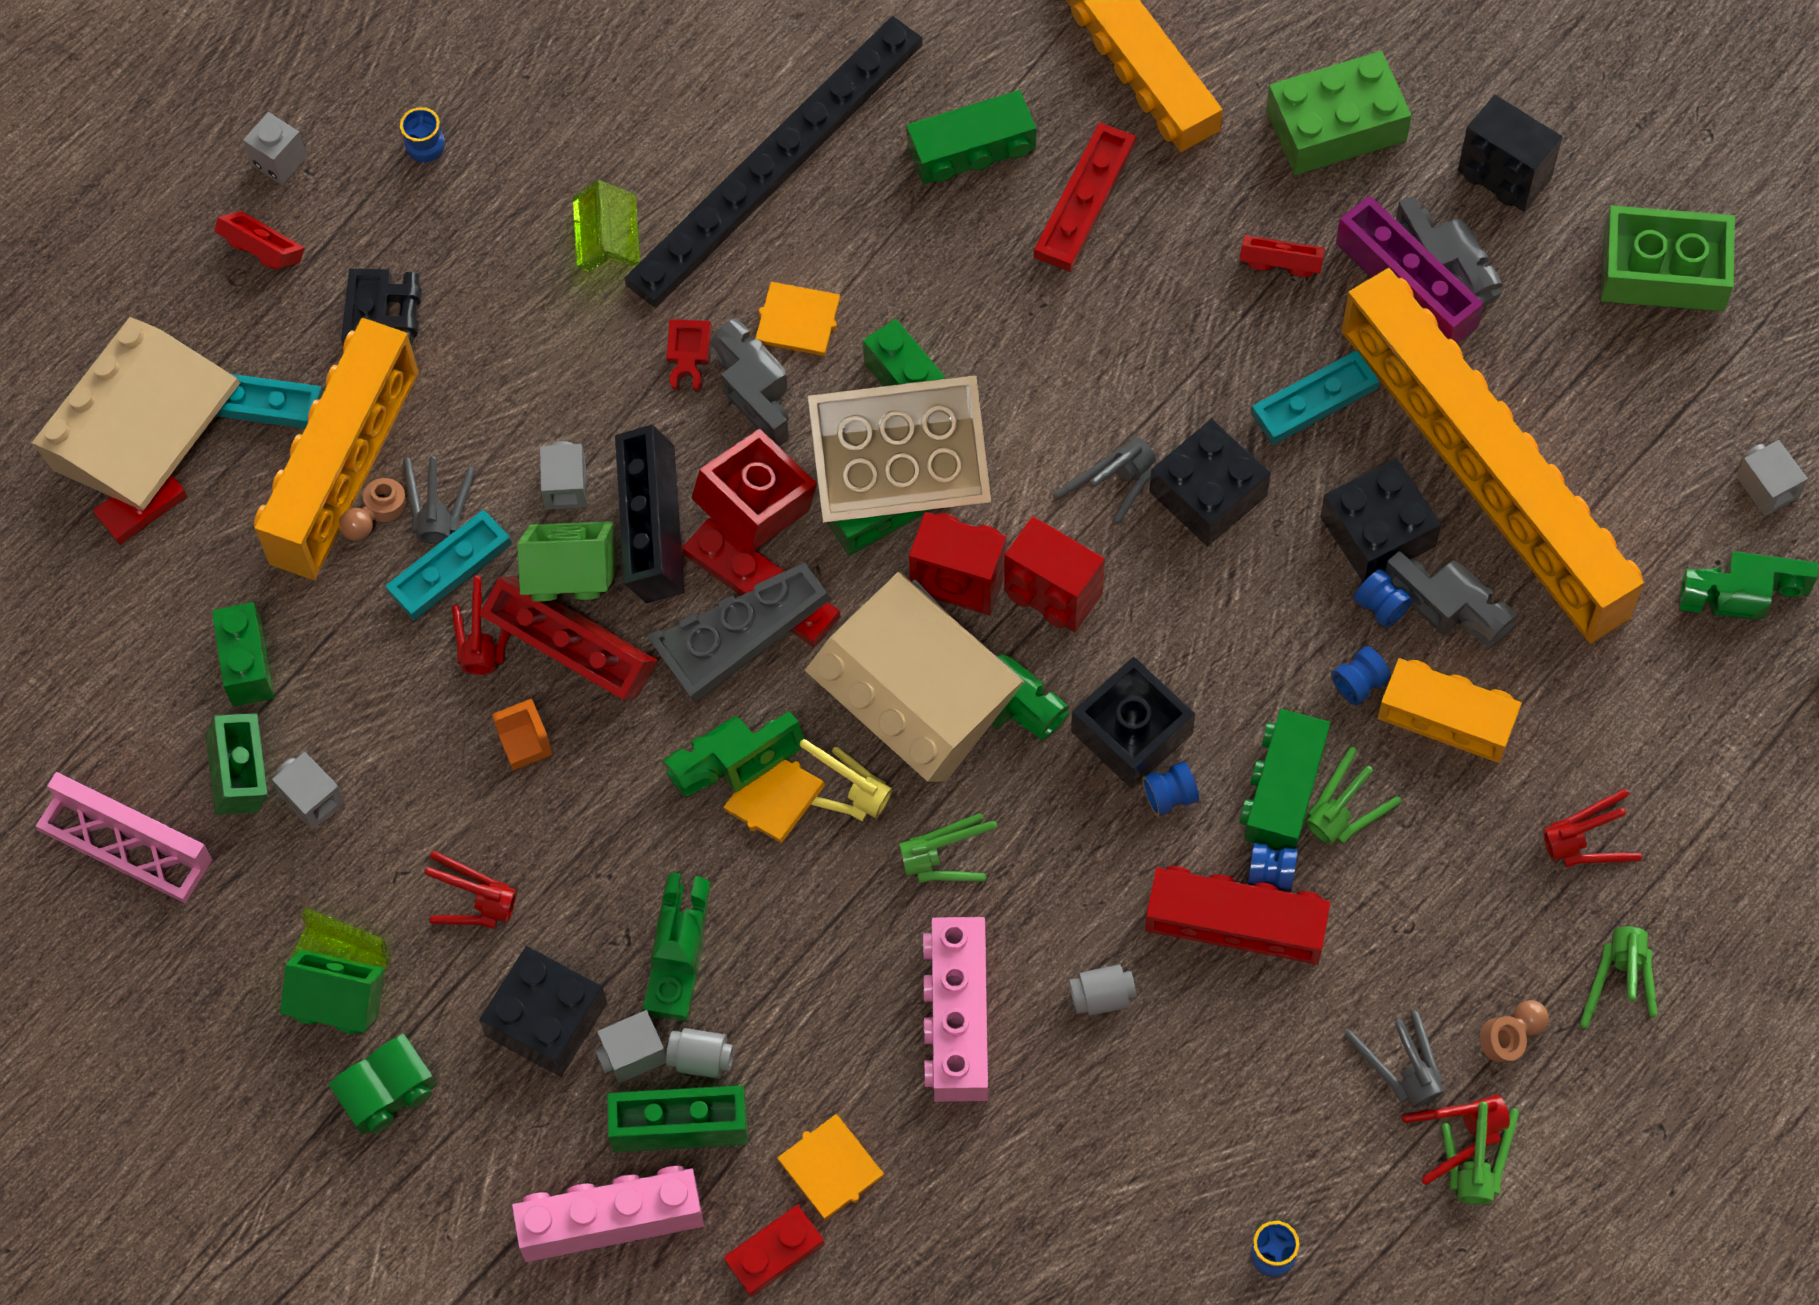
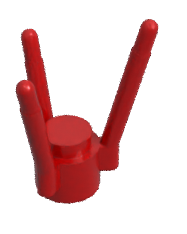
[452,575,510,675]
[1543,789,1643,868]
[424,851,517,929]
[1402,1094,1510,1185]

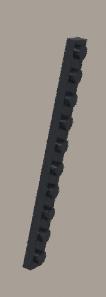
[624,15,923,309]

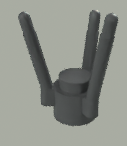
[1053,437,1156,524]
[403,456,475,544]
[1345,1010,1445,1108]

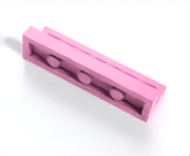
[36,772,212,903]

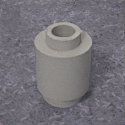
[1069,964,1137,1016]
[666,1028,734,1079]

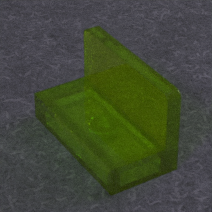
[573,179,640,271]
[291,908,392,970]

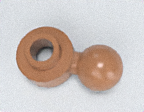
[339,478,406,541]
[1480,1000,1549,1063]

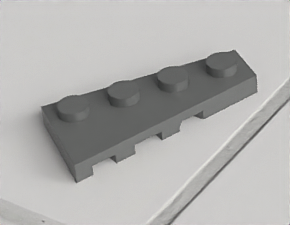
[646,563,832,702]

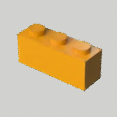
[1377,658,1522,764]

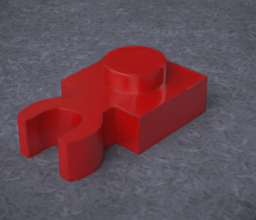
[666,319,712,392]

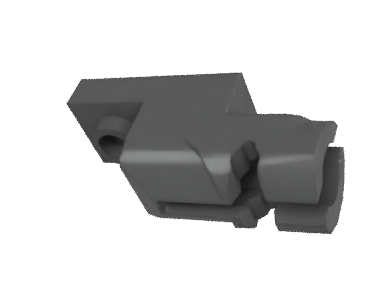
[1396,196,1503,306]
[709,318,789,446]
[1385,551,1519,648]

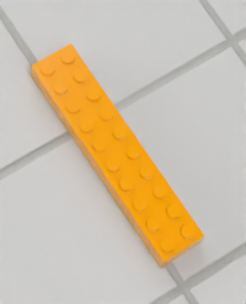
[1341,268,1644,644]

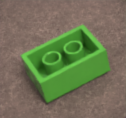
[1266,51,1412,175]
[1601,206,1735,312]
[517,521,617,601]

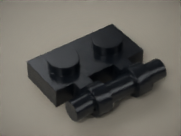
[341,269,422,347]

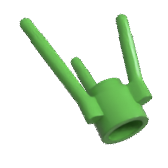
[1305,747,1402,845]
[899,813,997,883]
[1580,926,1658,1029]
[1441,1101,1519,1205]

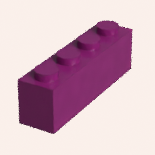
[1336,195,1484,344]

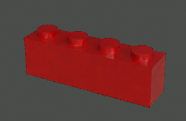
[479,576,658,700]
[1145,866,1331,965]

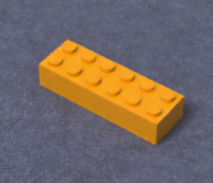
[254,318,419,581]

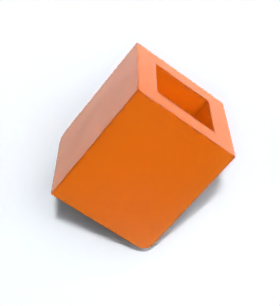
[492,698,553,770]

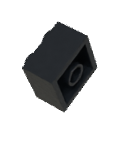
[1458,94,1563,212]
[1149,418,1271,547]
[1320,458,1441,582]
[1071,656,1195,789]
[479,945,607,1077]

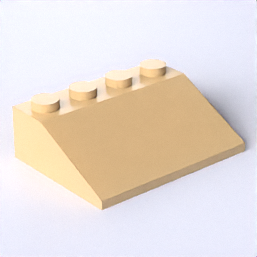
[32,317,240,511]
[807,375,991,523]
[805,572,1024,782]

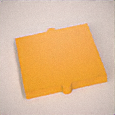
[755,282,840,356]
[723,760,825,844]
[777,1114,884,1220]

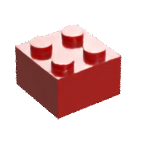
[691,428,817,554]
[909,512,1007,616]
[1004,516,1105,633]

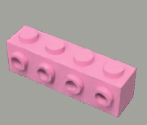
[923,917,988,1102]
[512,1166,705,1262]

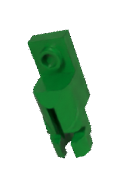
[1679,551,1818,620]
[991,654,1070,740]
[662,711,804,798]
[643,873,711,1022]

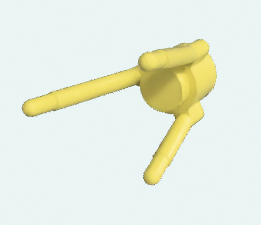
[800,740,893,822]

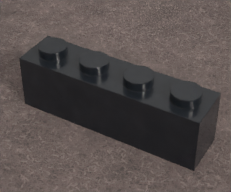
[615,424,685,604]

